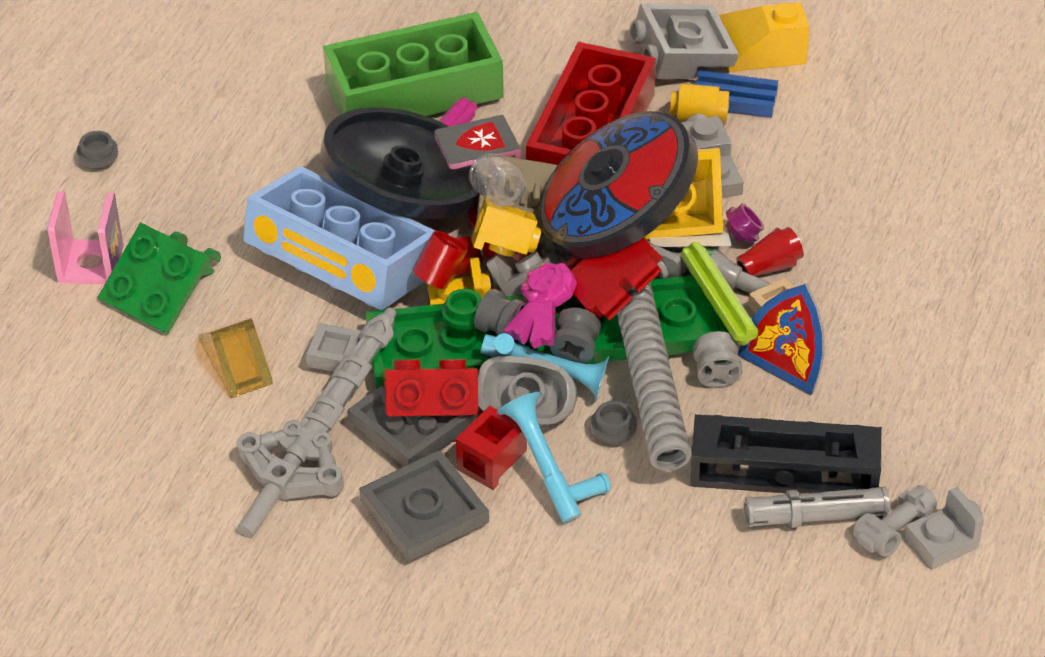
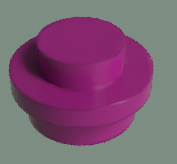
[725,203,764,244]

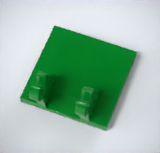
[97,222,221,335]

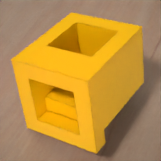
[471,198,541,257]

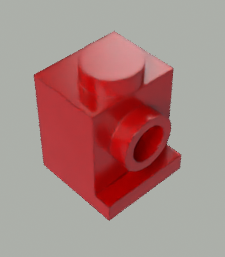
[455,405,527,490]

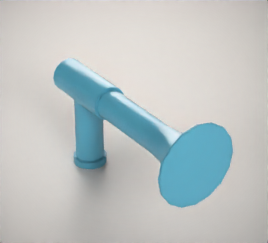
[480,333,609,402]
[497,392,611,523]

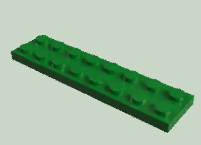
[365,275,730,389]

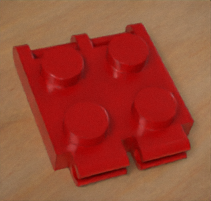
[565,237,663,320]

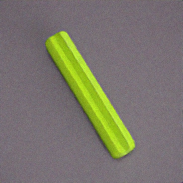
[681,242,758,346]

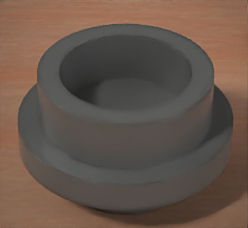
[76,131,118,168]
[591,401,637,444]

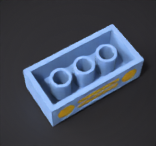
[243,166,435,310]

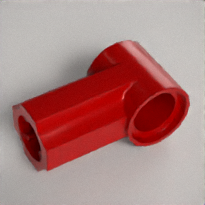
[412,231,484,289]

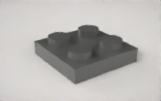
[359,450,489,562]

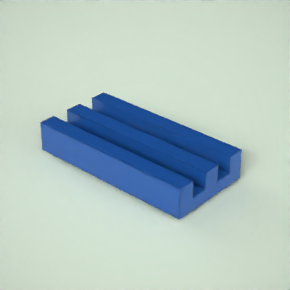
[695,70,779,117]

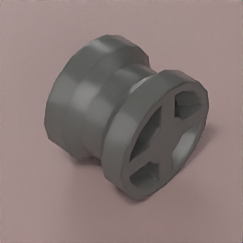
[474,289,527,341]
[550,308,601,364]

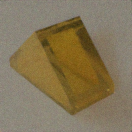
[198,318,273,399]

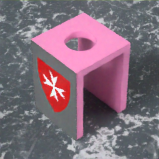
[435,114,521,169]

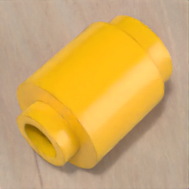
[670,84,729,124]

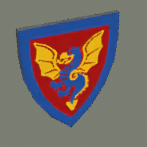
[738,283,825,395]

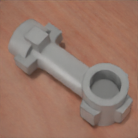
[853,485,937,557]

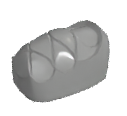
[478,356,577,425]

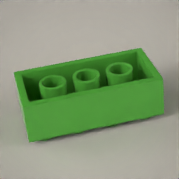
[323,12,504,116]

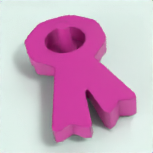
[504,263,577,349]

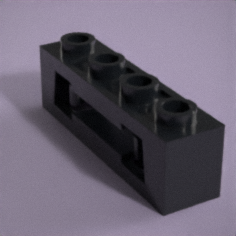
[690,414,882,494]

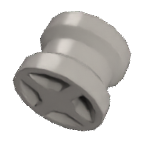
[693,331,742,388]

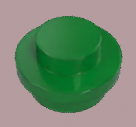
[442,289,482,330]

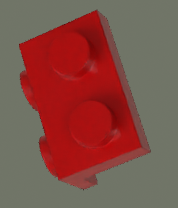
[383,359,478,416]

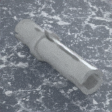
[744,486,890,528]

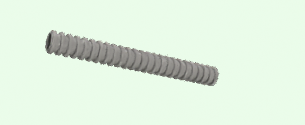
[617,283,692,471]

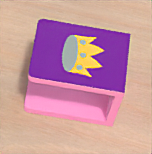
[47,191,124,285]

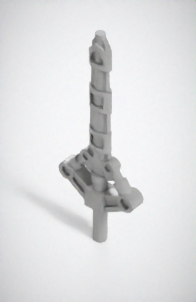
[237,307,397,538]

